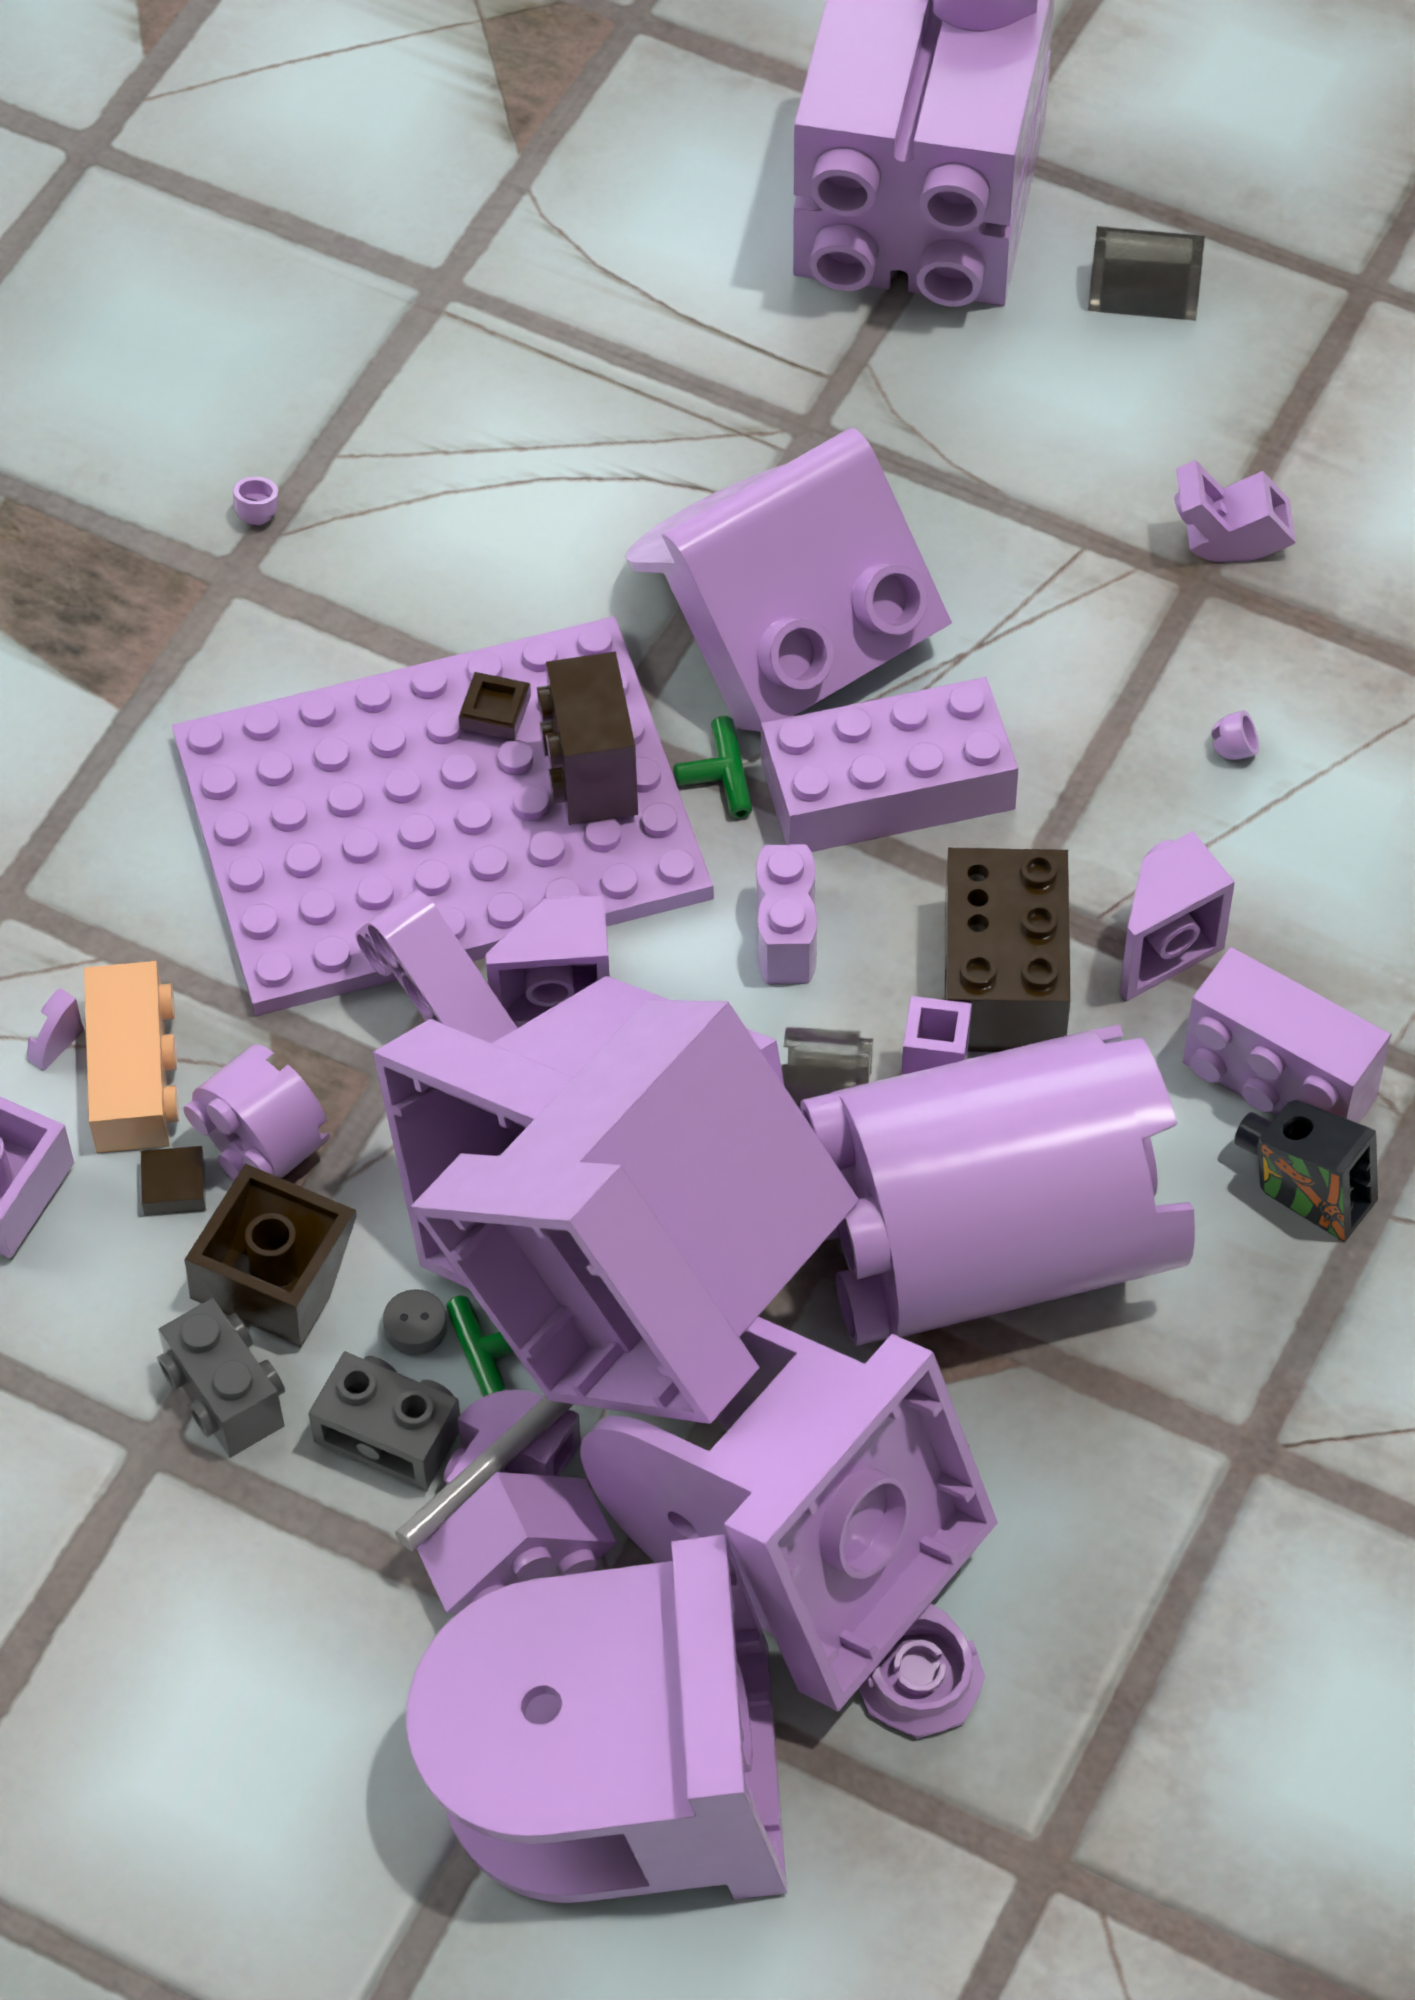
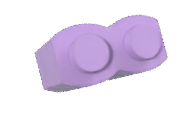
[756,844,817,984]

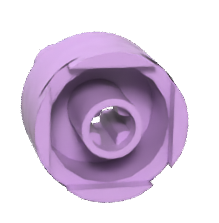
[183,1044,329,1181]

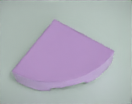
[27,988,84,1071]

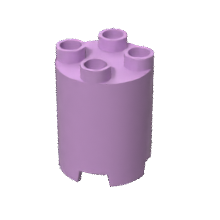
[800,1024,1195,1346]

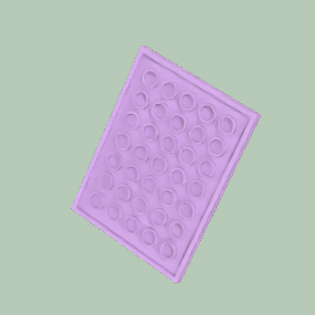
[172,616,714,1017]

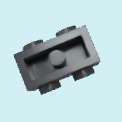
[157,1298,285,1458]
[308,1351,460,1490]

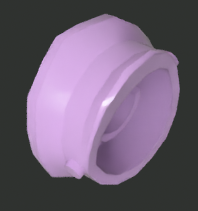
[859,1603,985,1739]

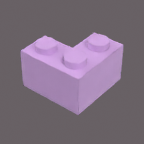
[417,1472,617,1614]

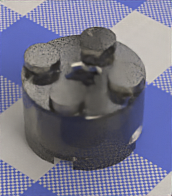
[781,1027,874,1109]

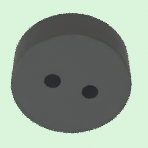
[383,1289,447,1355]

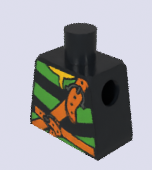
[1234,1100,1378,1243]

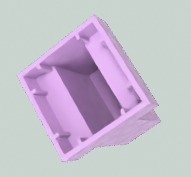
[373,976,784,1289]
[411,999,860,1424]

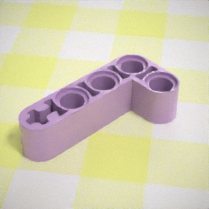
[355,890,517,1043]

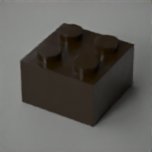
[537,651,638,825]

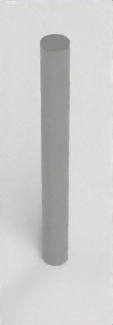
[395,1396,574,1552]

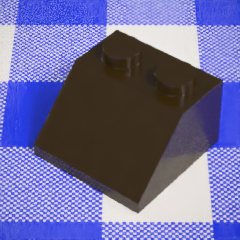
[184,1163,357,1346]

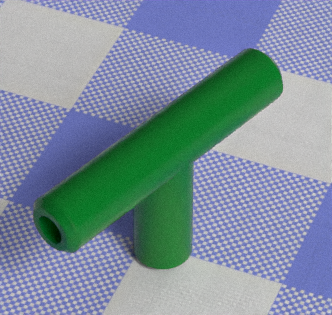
[673,715,752,819]
[446,1295,514,1397]

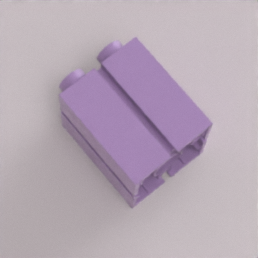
[793,0,1055,306]

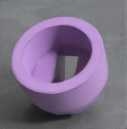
[233,477,278,526]
[1211,710,1259,760]

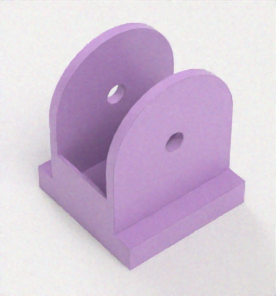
[580,1317,998,1712]
[406,1534,787,1903]

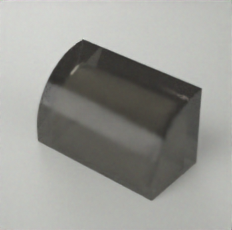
[1088,226,1205,321]

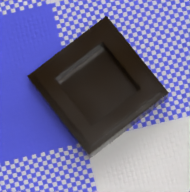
[458,672,531,740]
[141,1146,206,1215]

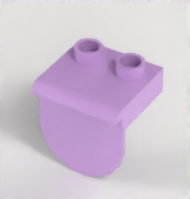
[626,427,952,732]

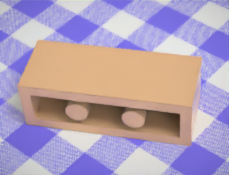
[84,961,180,1153]

